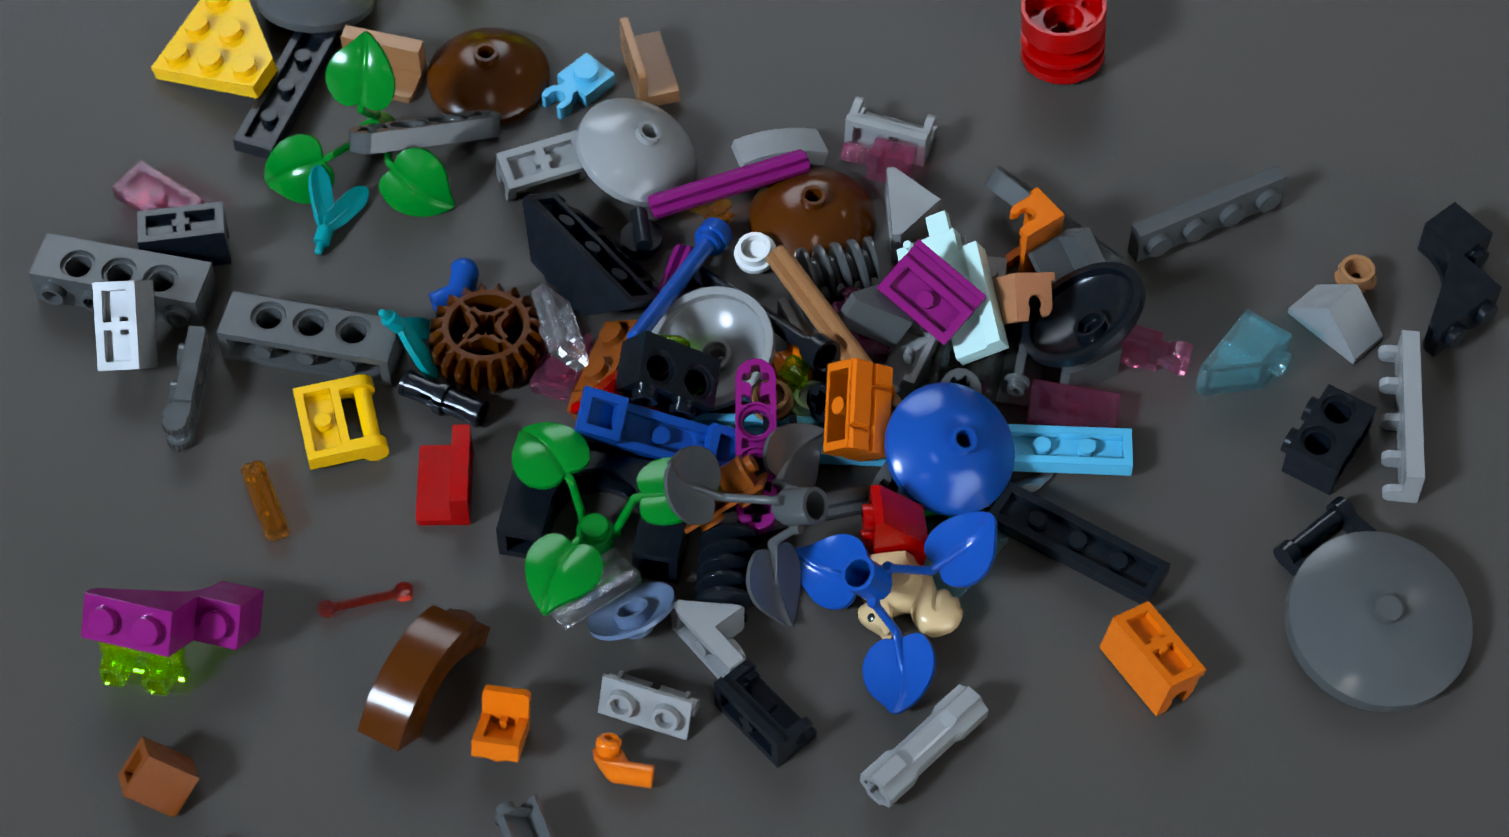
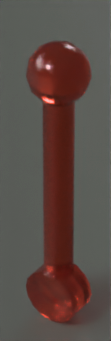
[317,582,413,618]

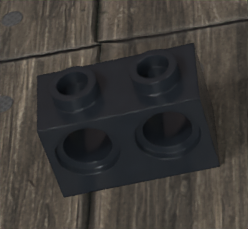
[614,330,721,420]
[1280,384,1377,495]

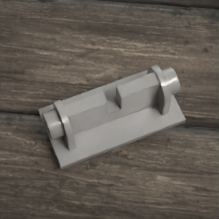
[598,670,700,740]

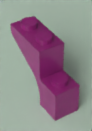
[81,581,264,657]

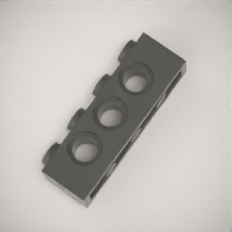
[29,233,218,327]
[217,291,405,388]

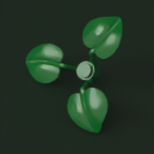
[264,31,456,217]
[512,422,720,616]

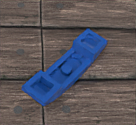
[574,386,756,466]

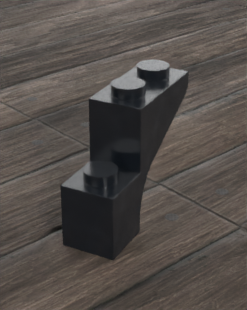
[1417,202,1502,357]

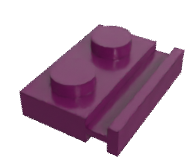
[877,239,987,347]

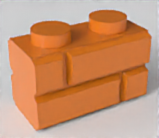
[823,358,895,462]

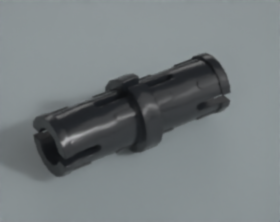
[398,369,489,428]

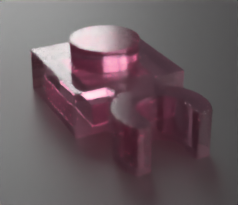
[1119,325,1194,376]
[530,327,592,403]

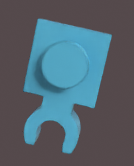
[542,53,616,119]

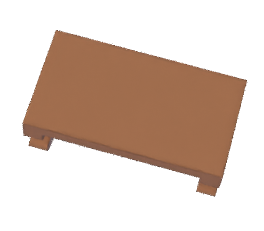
[992,272,1055,326]

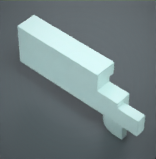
[896,210,1009,365]

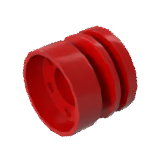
[1021,0,1107,84]

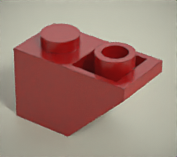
[860,485,928,566]

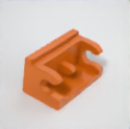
[1005,187,1065,273]
[1099,601,1207,717]

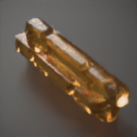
[241,460,290,541]

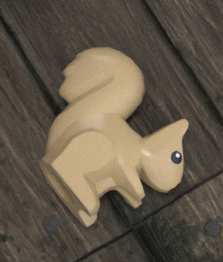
[857,550,963,639]

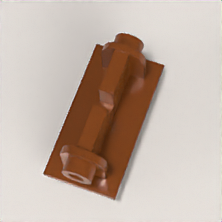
[684,454,768,534]

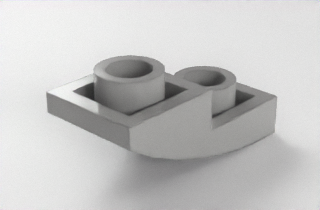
[731,128,828,167]

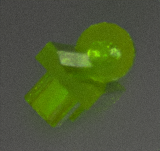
[98,641,190,696]

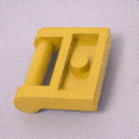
[293,374,389,470]

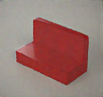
[415,424,474,526]

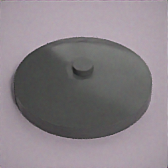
[1284,531,1473,713]

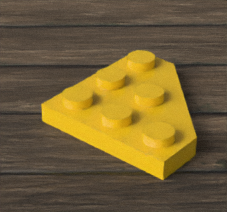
[151,0,278,99]

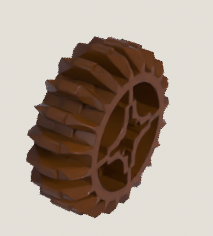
[428,282,547,393]

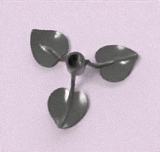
[664,423,828,627]

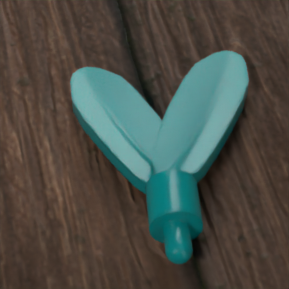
[308,165,369,255]
[378,309,438,379]

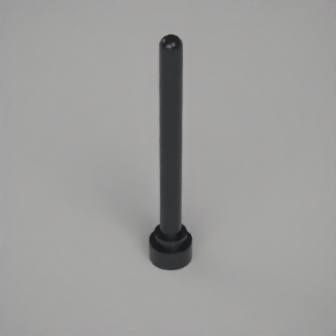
[692,266,840,373]

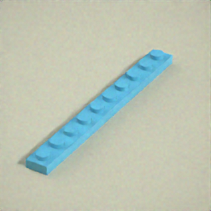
[691,413,1133,476]

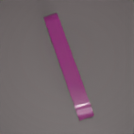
[735,358,777,535]

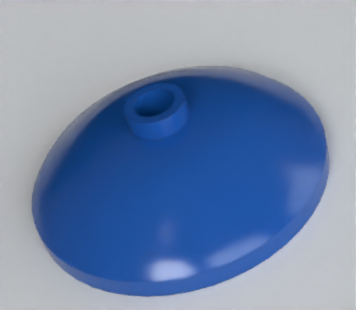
[884,382,1015,517]

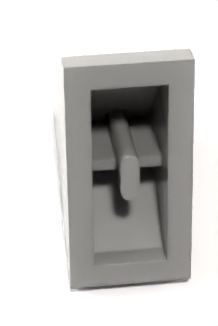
[885,167,941,261]
[1287,284,1383,365]

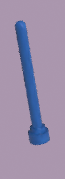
[626,217,732,339]

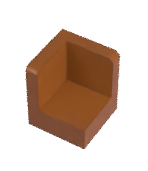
[118,736,200,817]

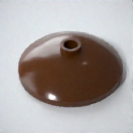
[427,27,550,124]
[749,167,876,257]

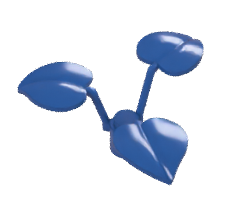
[795,511,997,715]

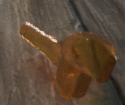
[686,198,735,223]

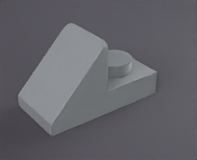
[671,600,746,679]

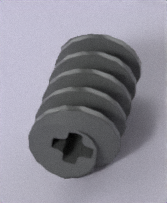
[794,236,879,298]

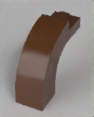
[357,605,490,751]

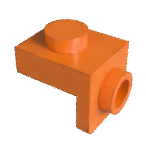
[471,685,531,762]

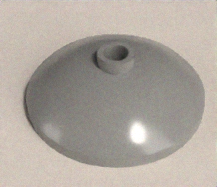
[576,98,697,207]
[647,286,775,411]

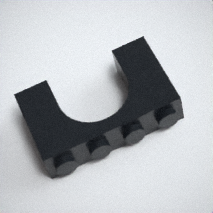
[496,447,690,584]

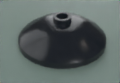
[1021,262,1146,367]

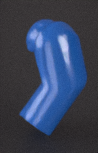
[428,258,479,312]

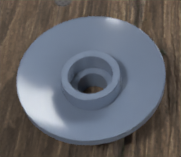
[587,582,676,641]

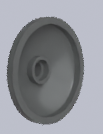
[255,0,376,33]

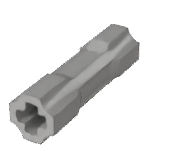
[860,684,989,808]

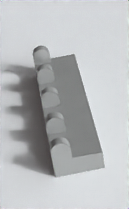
[1378,330,1425,503]

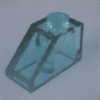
[1195,309,1292,396]

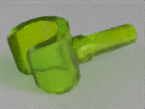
[779,355,810,393]

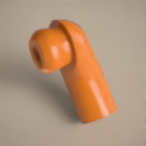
[593,733,655,789]

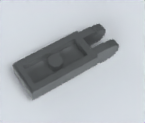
[161,326,213,452]

